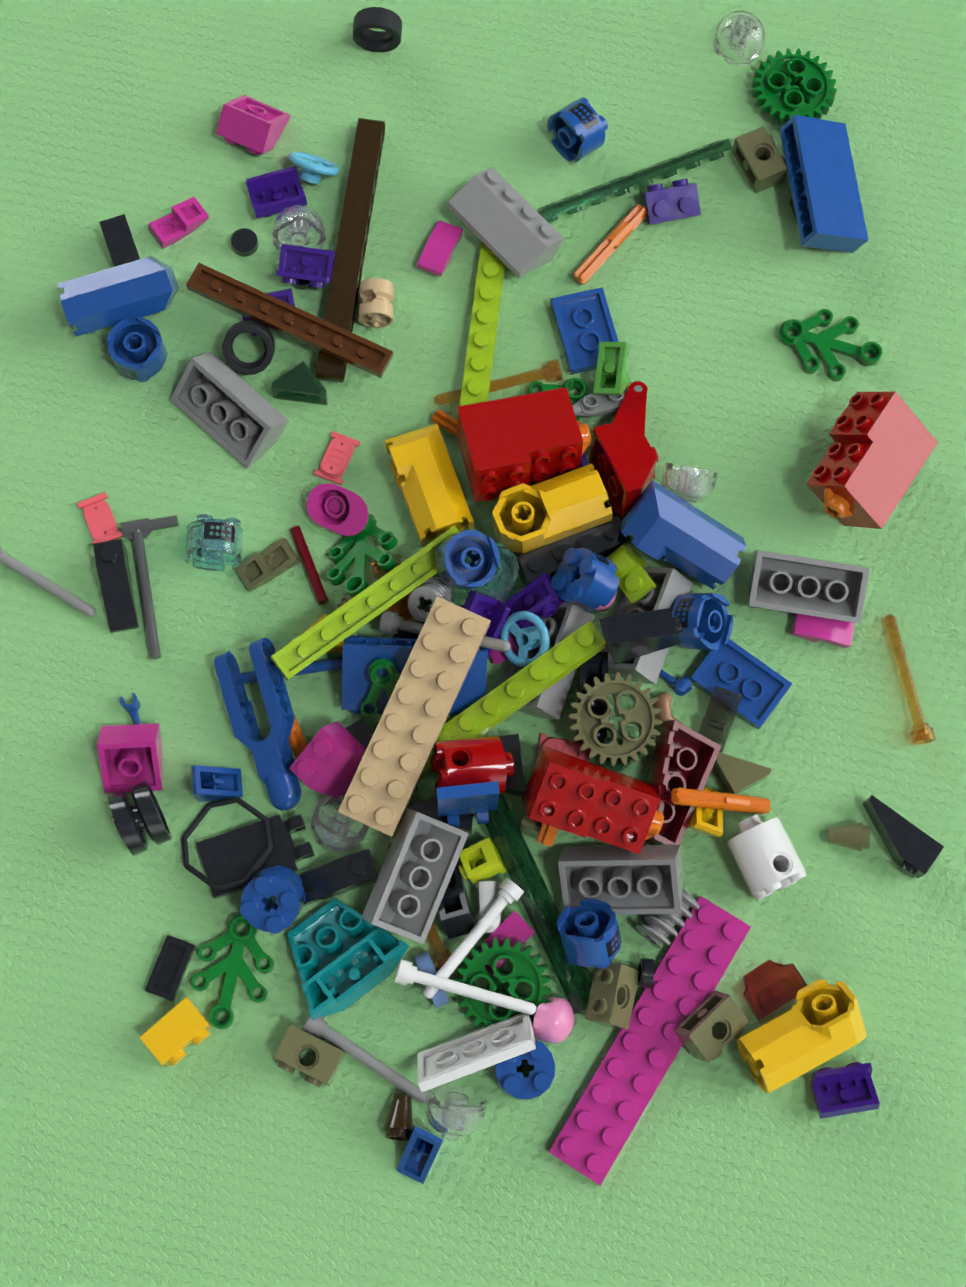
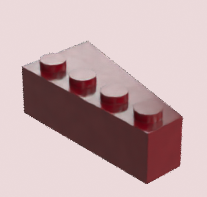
[645,720,721,845]

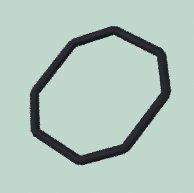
[181,797,273,891]

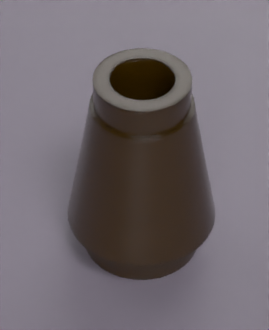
[383,1094,413,1141]

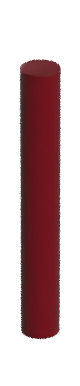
[290,526,329,605]

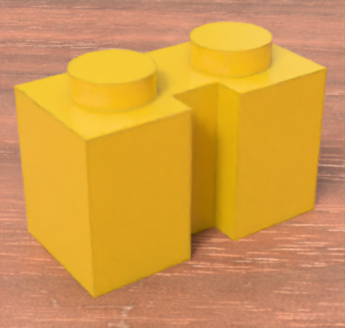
[139,997,213,1067]

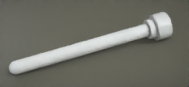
[423,878,524,999]
[394,959,536,1015]

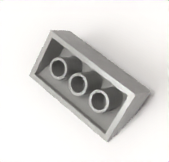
[447,167,564,278]
[170,352,289,469]
[748,550,870,624]
[600,567,693,684]
[505,602,594,720]
[361,808,469,944]
[558,845,683,915]

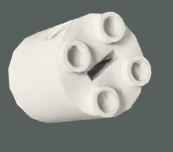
[726,815,807,901]

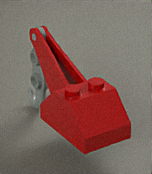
[572,381,658,521]

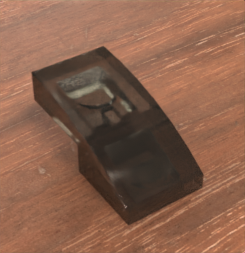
[698,686,743,753]

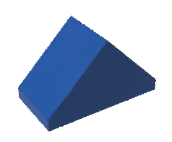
[191,765,243,803]
[396,1126,443,1184]

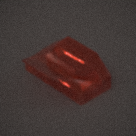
[743,959,807,1021]

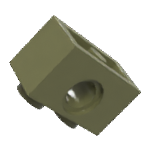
[732,127,787,194]
[585,962,640,1030]
[674,991,749,1063]
[273,1024,345,1088]

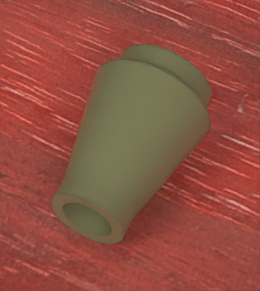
[828,823,870,851]

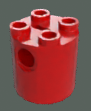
[431,736,514,797]

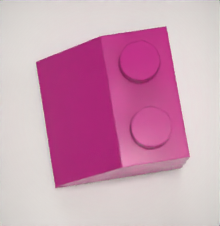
[216,95,291,155]
[289,721,366,801]
[97,723,163,793]

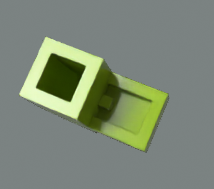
[606,542,656,603]

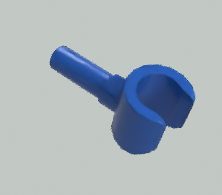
[659,669,692,696]
[120,692,141,725]

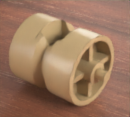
[358,277,394,329]

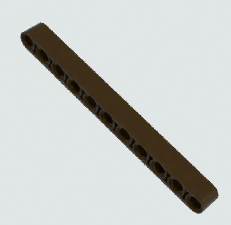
[316,118,385,383]

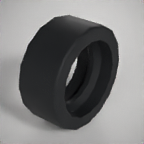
[353,7,402,52]
[222,320,275,375]

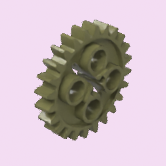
[568,672,663,767]

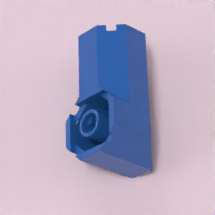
[58,256,179,337]
[620,480,746,589]

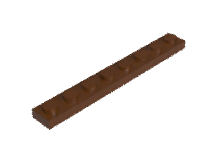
[186,263,393,378]

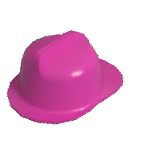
[306,483,369,536]

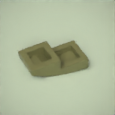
[235,537,300,591]

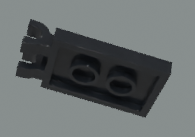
[196,815,315,899]

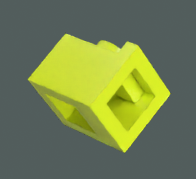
[458,837,507,885]

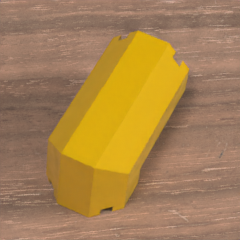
[385,424,474,547]
[492,464,613,553]
[735,979,867,1093]

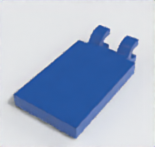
[437,781,499,827]

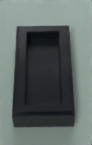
[145,935,196,1002]

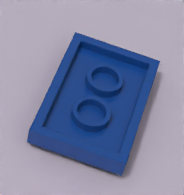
[550,287,619,375]
[690,639,792,730]

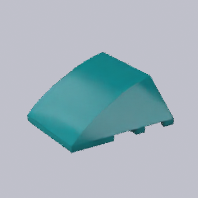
[287,898,409,1020]

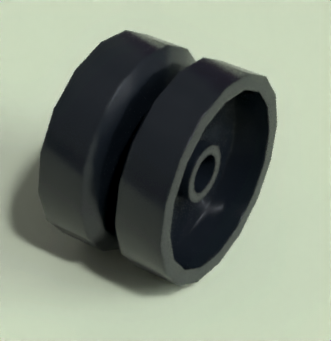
[108,780,172,856]

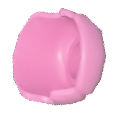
[533,997,575,1044]

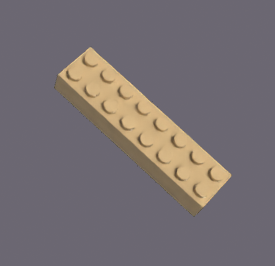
[338,596,491,837]

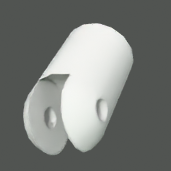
[475,881,501,934]

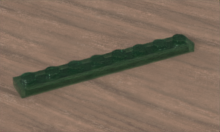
[536,139,732,223]
[485,794,592,1014]

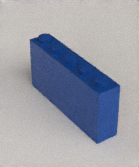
[780,115,868,253]
[341,636,488,717]

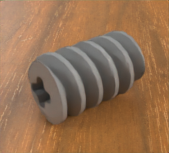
[408,577,454,622]
[636,889,700,949]

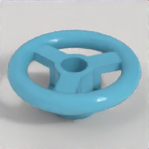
[288,152,339,184]
[500,611,550,668]

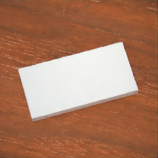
[417,1013,536,1092]

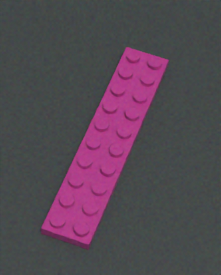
[548,896,751,1186]

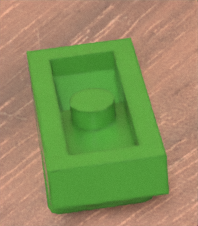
[593,342,631,395]

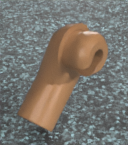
[653,692,683,724]

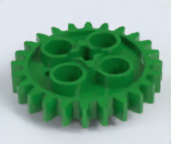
[752,48,837,126]
[455,937,551,1027]

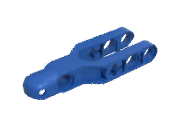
[214,637,301,811]

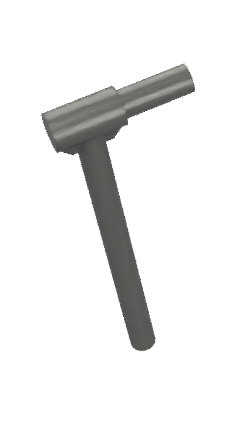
[121,515,179,659]

